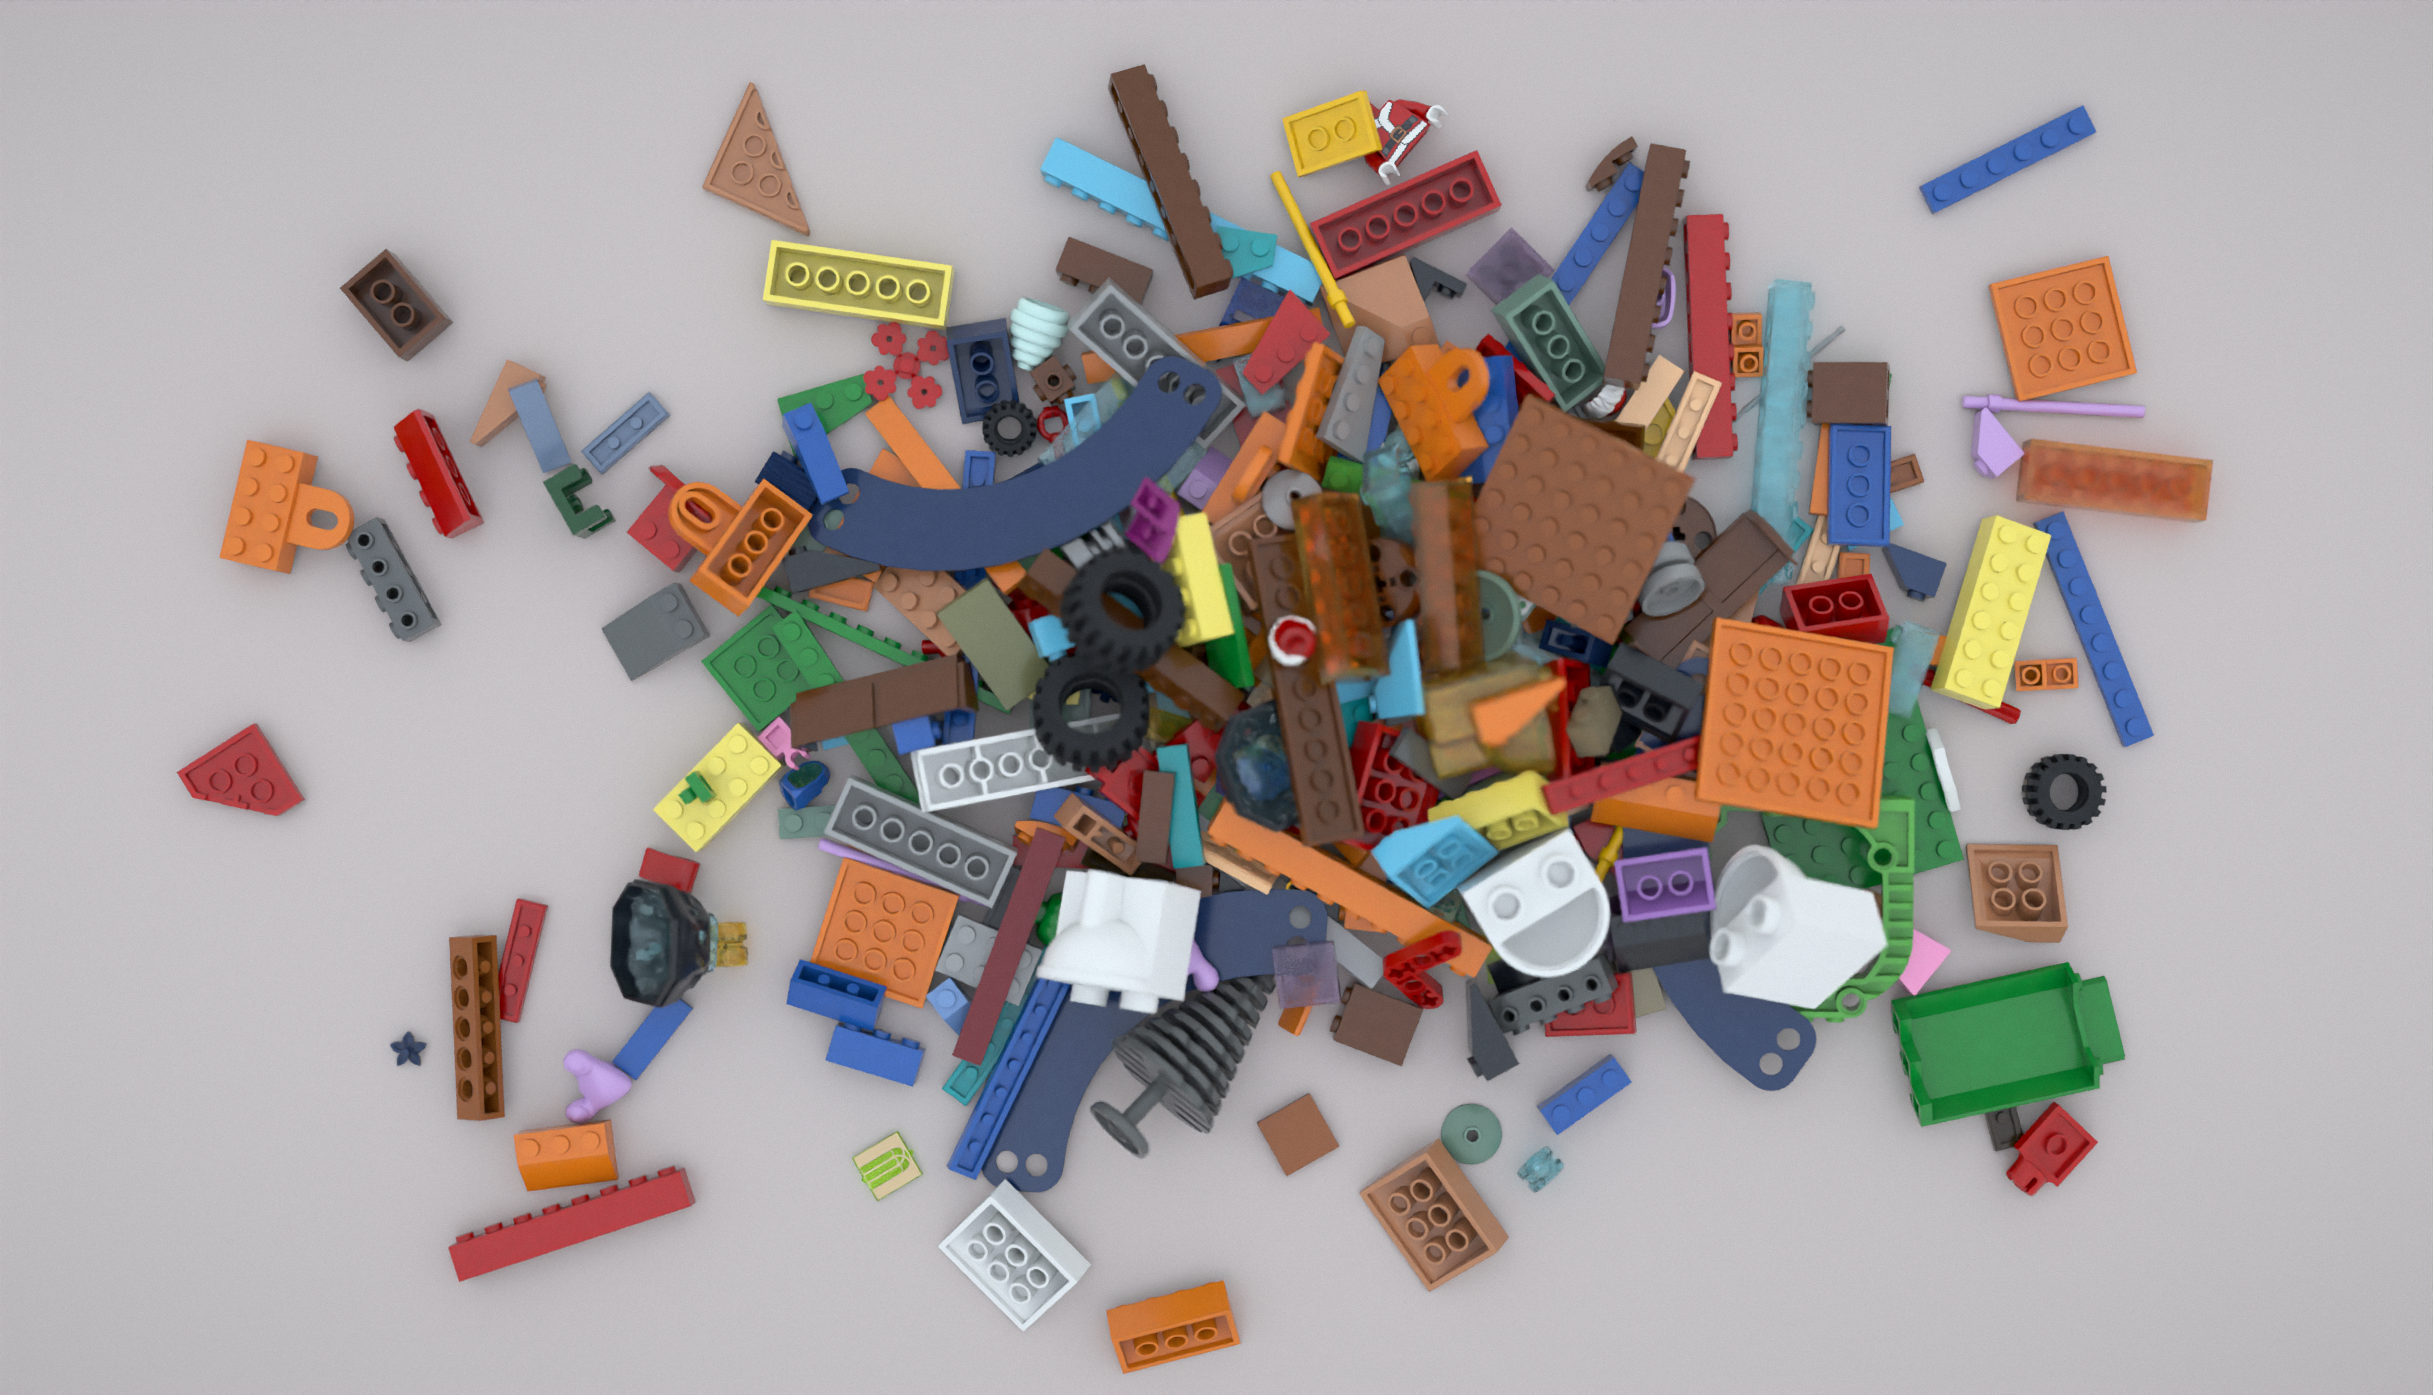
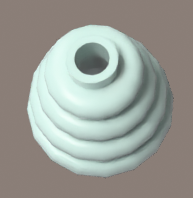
[1009,297,1070,371]

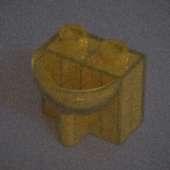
[1415,650,1557,781]

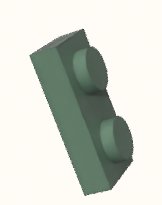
[778,805,836,839]

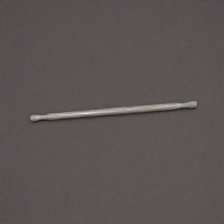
[1733,326,1845,423]

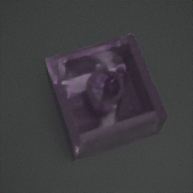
[1466,227,1554,305]

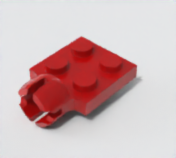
[2006,1102,2098,1196]

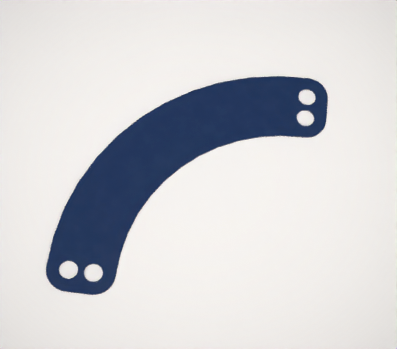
[808,356,1222,571]
[1623,657,1816,1091]
[981,889,1328,1193]

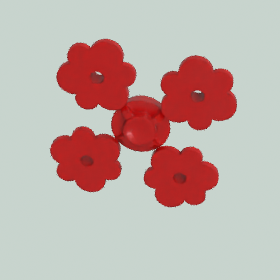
[863,322,949,409]

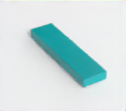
[1156,743,1205,869]

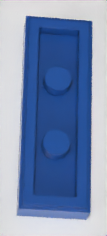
[612,999,693,1080]

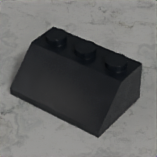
[1598,642,1704,745]
[1609,910,1710,973]

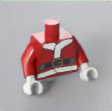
[1364,99,1449,185]

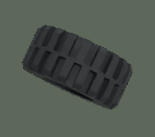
[1059,549,1186,674]
[1032,651,1150,773]

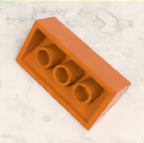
[1590,761,1721,843]
[1106,1280,1241,1374]

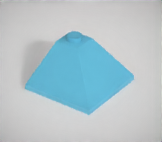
[1368,620,1425,719]
[1371,815,1500,909]

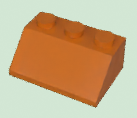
[514,1119,619,1191]

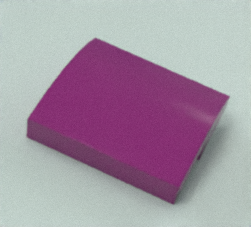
[1125,477,1180,563]

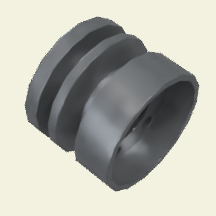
[1058,521,1131,571]

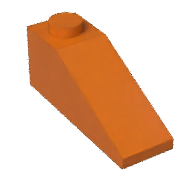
[1468,676,1566,747]

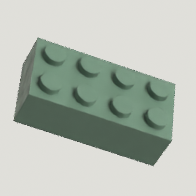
[1491,274,1605,412]

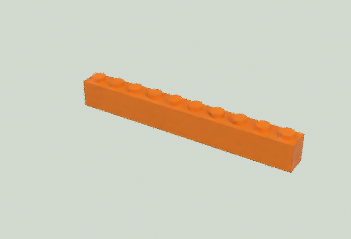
[1207,795,1493,978]

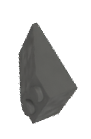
[602,582,710,681]

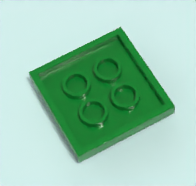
[701,604,812,732]

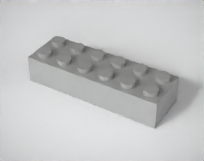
[1068,277,1246,449]
[824,774,1018,908]

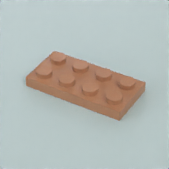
[873,567,967,656]

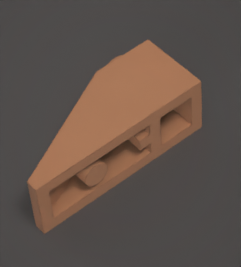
[469,359,547,447]
[1054,792,1142,876]

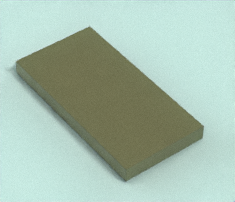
[936,577,1049,711]

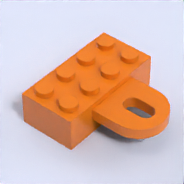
[1378,344,1489,483]
[1201,411,1287,526]
[219,440,354,574]
[668,479,813,617]

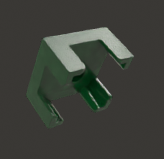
[543,464,616,539]

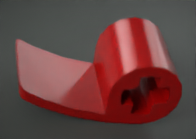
[639,848,700,893]

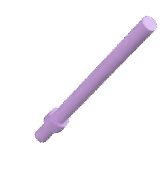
[1962,394,2145,418]
[817,837,990,908]

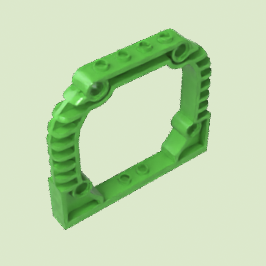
[1709,795,1915,1023]

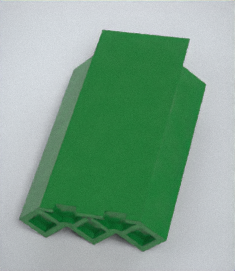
[1891,962,2125,1127]

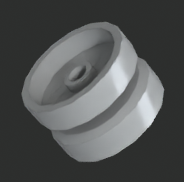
[1637,541,1705,616]

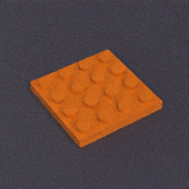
[1988,256,2137,402]
[1277,342,1345,485]
[810,857,960,1009]

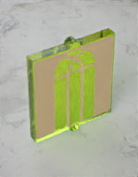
[852,1131,923,1201]

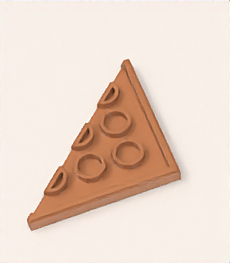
[702,82,811,237]

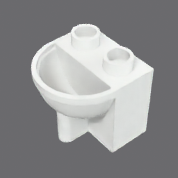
[1456,827,1610,977]
[1710,845,1887,1009]
[1036,870,1201,1014]

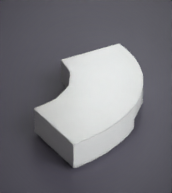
[1926,727,1961,812]

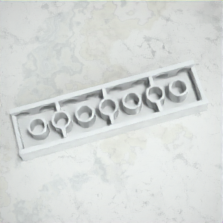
[910,709,1156,813]

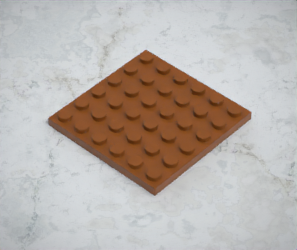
[1449,394,1697,645]

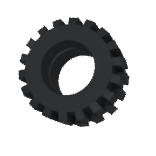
[2022,754,2107,830]

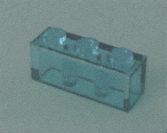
[1888,620,1941,719]

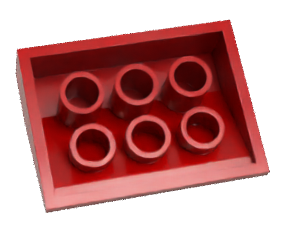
[1337,720,1452,854]

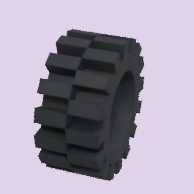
[982,399,1037,457]

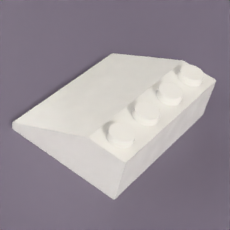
[938,1179,1091,1332]

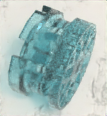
[1517,1146,1565,1193]

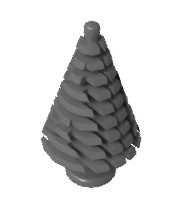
[1090,974,1277,1159]

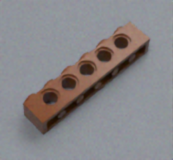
[449,935,505,1121]

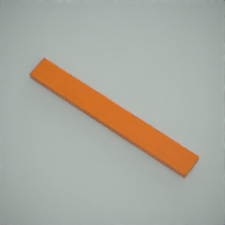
[1081,307,1323,384]
[864,395,1027,595]

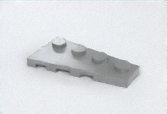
[1316,326,1385,463]

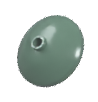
[1435,570,1522,662]

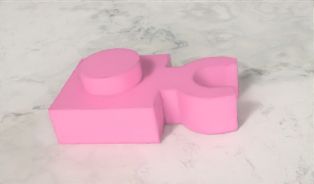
[757,716,811,771]

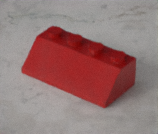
[393,409,484,539]
[1541,658,1595,783]

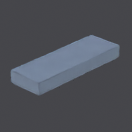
[508,378,572,473]
[581,392,671,475]

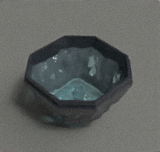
[1214,699,1299,833]
[610,879,718,1008]

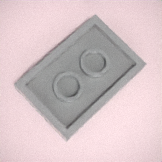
[935,913,1043,1006]

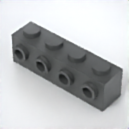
[346,517,442,642]
[1488,953,1619,1035]

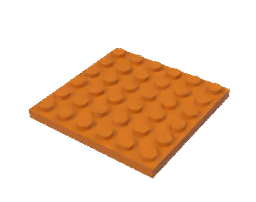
[1694,618,1894,829]

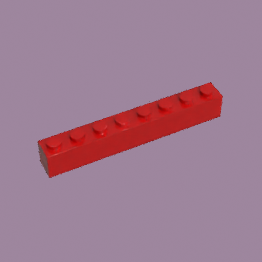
[1683,214,1738,460]
[448,1165,696,1282]

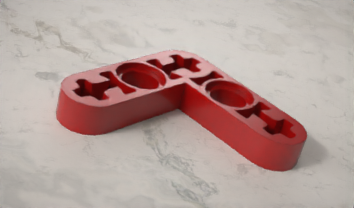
[1382,930,1462,1009]

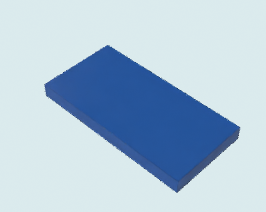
[1827,424,1891,547]

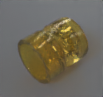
[709,922,749,967]

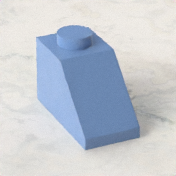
[926,977,972,1035]

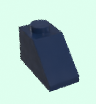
[1882,543,1947,602]
[1538,619,1614,668]

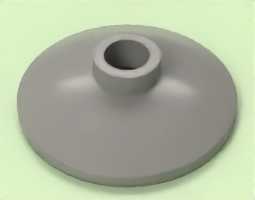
[1262,469,1323,530]

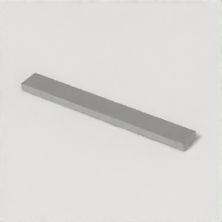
[1199,814,1383,990]

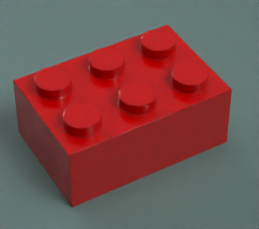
[1779,573,1890,644]

